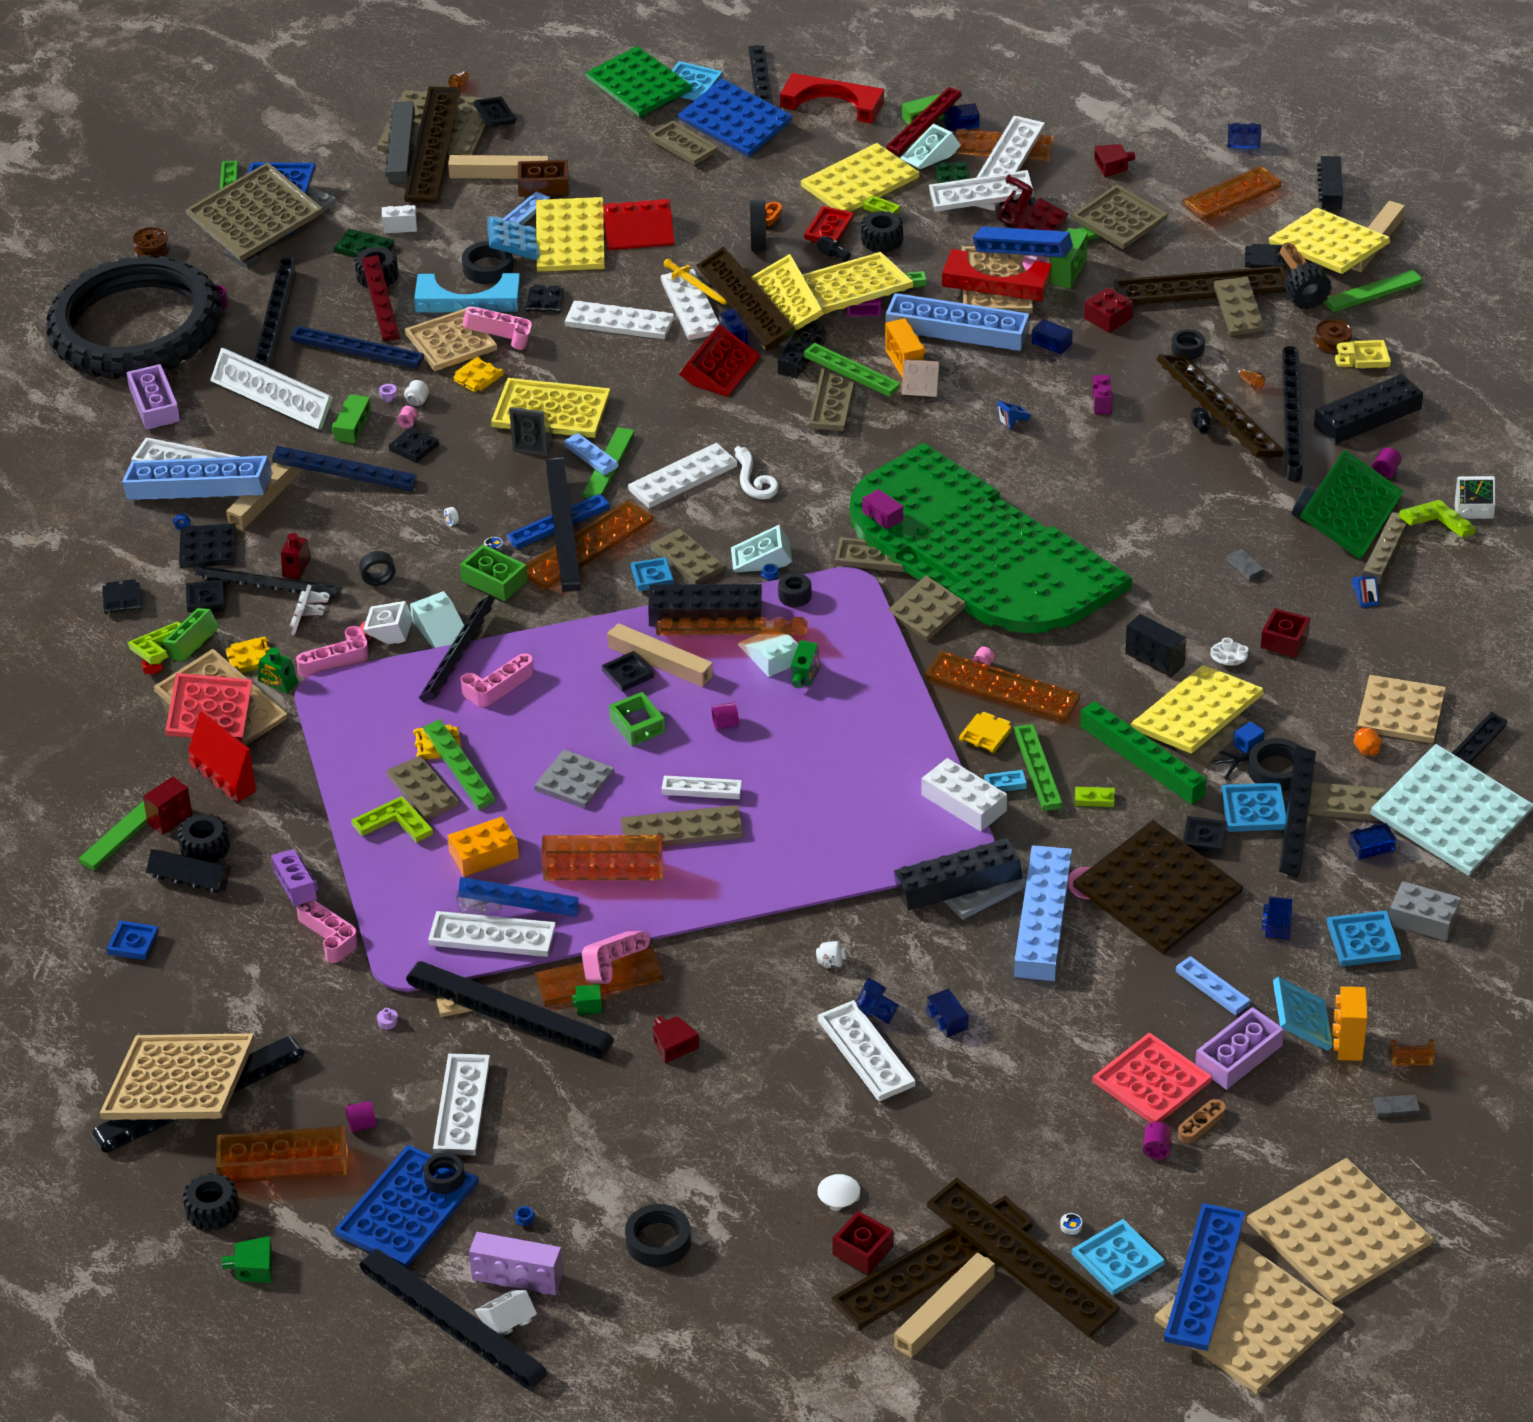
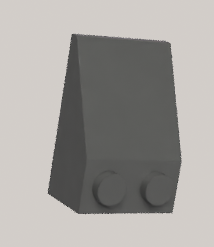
[509,407,553,455]

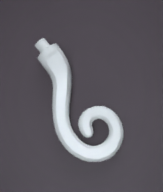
[734,446,779,500]

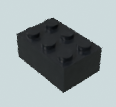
[1125,614,1186,677]

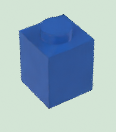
[1233,722,1265,753]

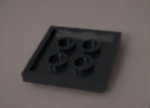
[179,523,236,568]

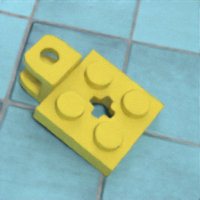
[1335,340,1391,369]

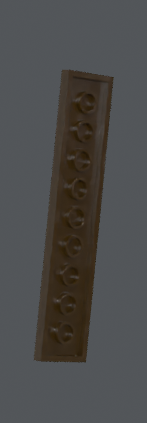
[404,86,461,203]
[696,246,796,351]
[1114,266,1287,305]
[1157,354,1284,458]
[927,1177,1120,1338]
[832,1195,1033,1331]

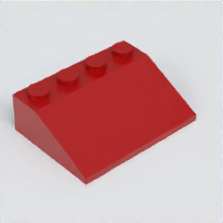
[603,199,674,250]
[679,324,761,397]
[188,711,256,803]

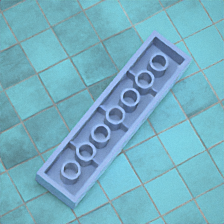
[886,293,1029,351]
[122,456,273,500]
[1014,845,1072,981]

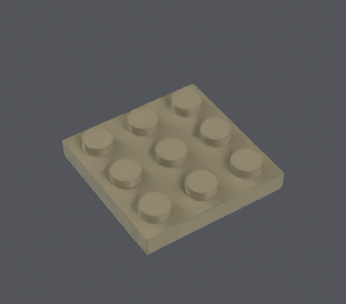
[888,576,966,642]

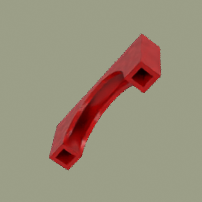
[780,73,884,124]
[942,249,1052,301]

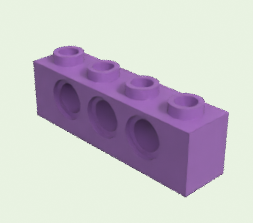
[271,849,318,906]

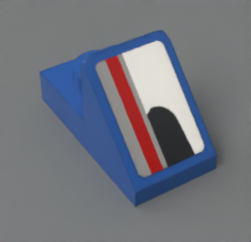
[997,401,1031,430]
[1352,576,1379,608]

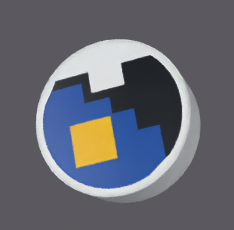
[444,507,459,526]
[484,537,503,552]
[1060,1213,1082,1235]

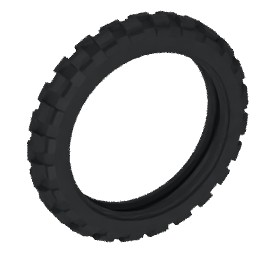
[46,255,222,379]

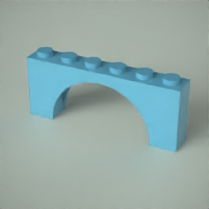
[414,273,521,313]

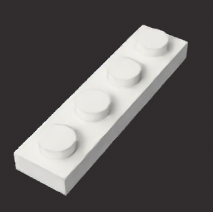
[662,776,742,799]

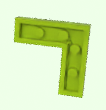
[1399,500,1476,538]
[128,621,181,665]
[351,796,433,843]

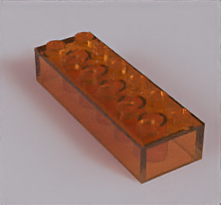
[541,835,664,880]
[216,1126,347,1183]

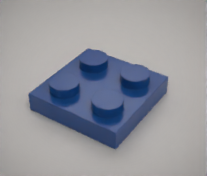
[107,920,159,960]

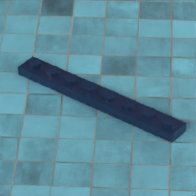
[291,326,424,369]
[272,446,417,491]

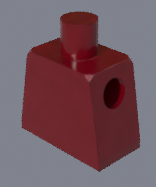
[1094,144,1135,177]
[281,533,311,580]
[652,1016,699,1064]

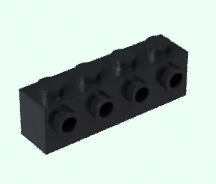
[1317,156,1343,210]
[777,322,826,378]
[146,849,231,893]

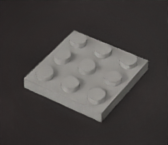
[534,749,614,809]

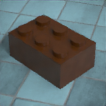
[518,160,569,198]

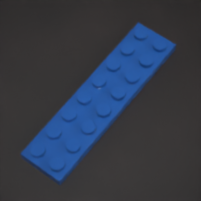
[1164,1203,1245,1351]

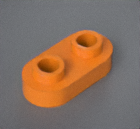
[765,202,782,227]

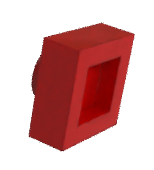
[142,660,163,675]

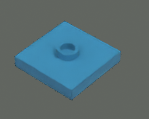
[630,557,674,592]

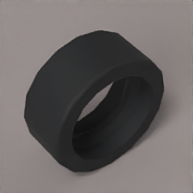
[1171,329,1205,360]
[359,551,396,586]
[423,1153,465,1194]

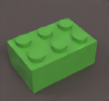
[1049,228,1088,288]
[460,545,528,601]

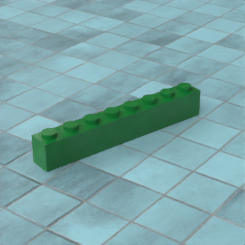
[1080,701,1207,805]

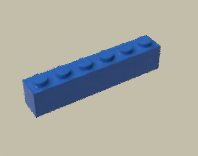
[973,226,1073,257]

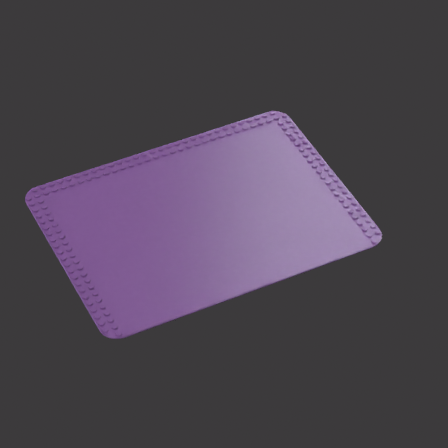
[294,567,995,992]

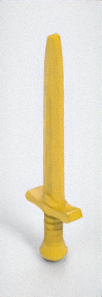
[664,259,726,305]

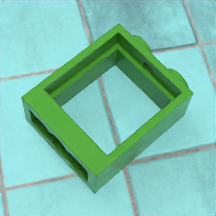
[609,692,666,746]

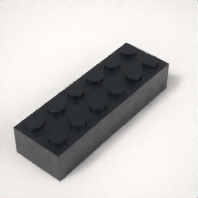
[1314,374,1423,445]
[648,584,762,626]
[894,838,1023,911]

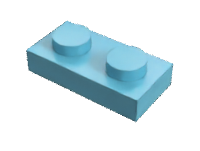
[984,770,1027,792]

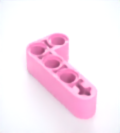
[463,307,532,350]
[296,626,369,678]
[461,653,534,707]
[296,900,358,963]
[582,931,650,984]

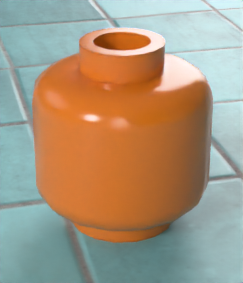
[1353,727,1382,756]

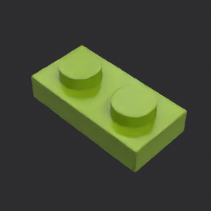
[863,195,901,214]
[1075,787,1115,807]

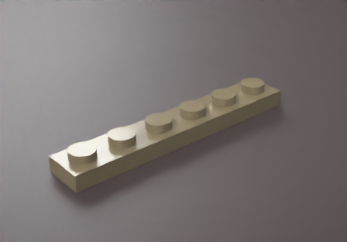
[1363,512,1408,581]

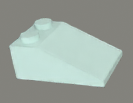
[900,124,961,169]
[731,525,792,573]
[410,591,464,648]
[738,629,798,677]

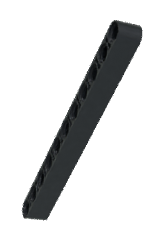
[254,257,296,370]
[1281,346,1303,482]
[546,457,581,593]
[406,961,614,1059]
[91,1036,304,1153]
[359,1249,547,1390]

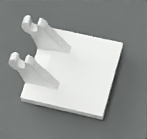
[290,585,330,636]

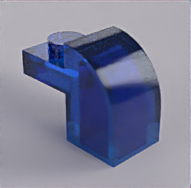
[856,978,899,1024]

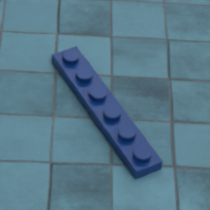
[507,494,610,549]
[457,877,579,917]

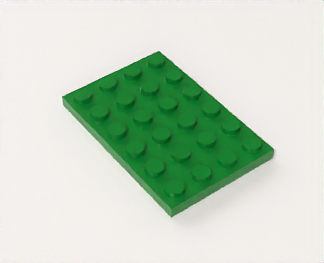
[585,46,692,117]
[1299,449,1404,559]

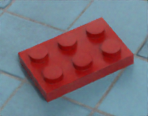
[804,206,854,242]

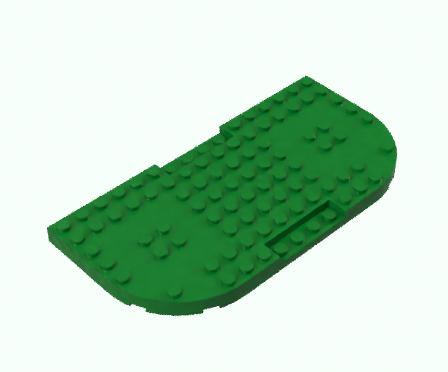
[849,442,1132,633]

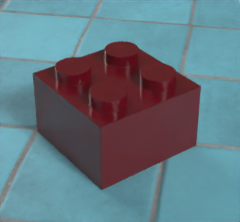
[1084,287,1133,333]
[1261,608,1310,658]
[143,776,193,835]
[832,1211,894,1274]

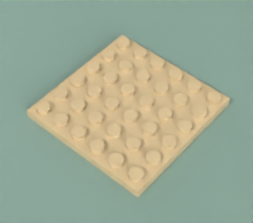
[100,1033,255,1120]
[1247,1157,1433,1304]
[1154,1241,1343,1394]

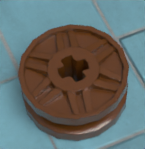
[133,227,169,258]
[1314,319,1352,354]

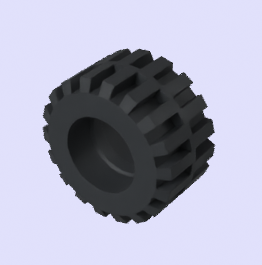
[861,211,903,252]
[355,247,399,288]
[1284,262,1332,309]
[178,813,230,862]
[183,1173,240,1231]

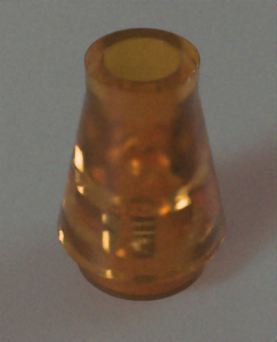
[448,70,469,88]
[1239,369,1265,389]

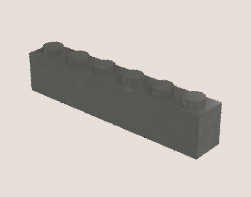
[385,101,415,184]

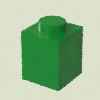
[572,984,602,1015]

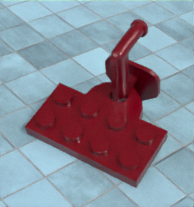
[997,174,1069,231]

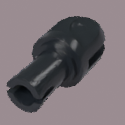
[817,236,851,262]
[1191,407,1210,434]

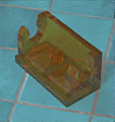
[1389,1039,1436,1065]

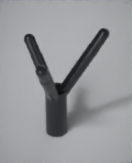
[1212,750,1250,780]

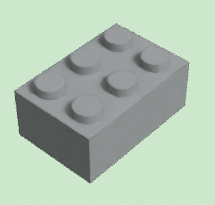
[1389,881,1461,941]

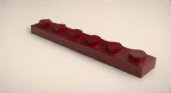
[886,87,962,156]
[362,255,400,342]

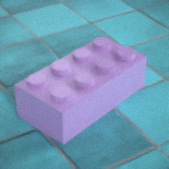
[127,364,180,429]
[1195,1007,1284,1090]
[469,1232,563,1295]

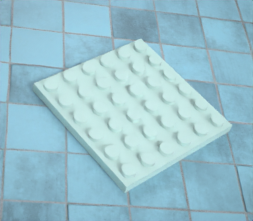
[1370,744,1533,876]

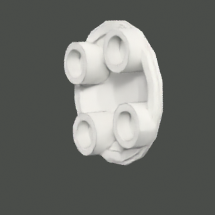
[1210,638,1248,666]
[818,1174,860,1211]

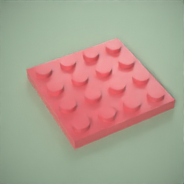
[165,673,253,742]
[1092,1033,1212,1123]

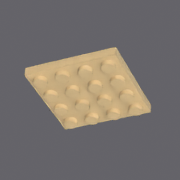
[405,308,497,371]
[1357,675,1446,744]

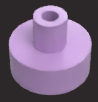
[379,384,397,402]
[377,1008,398,1030]

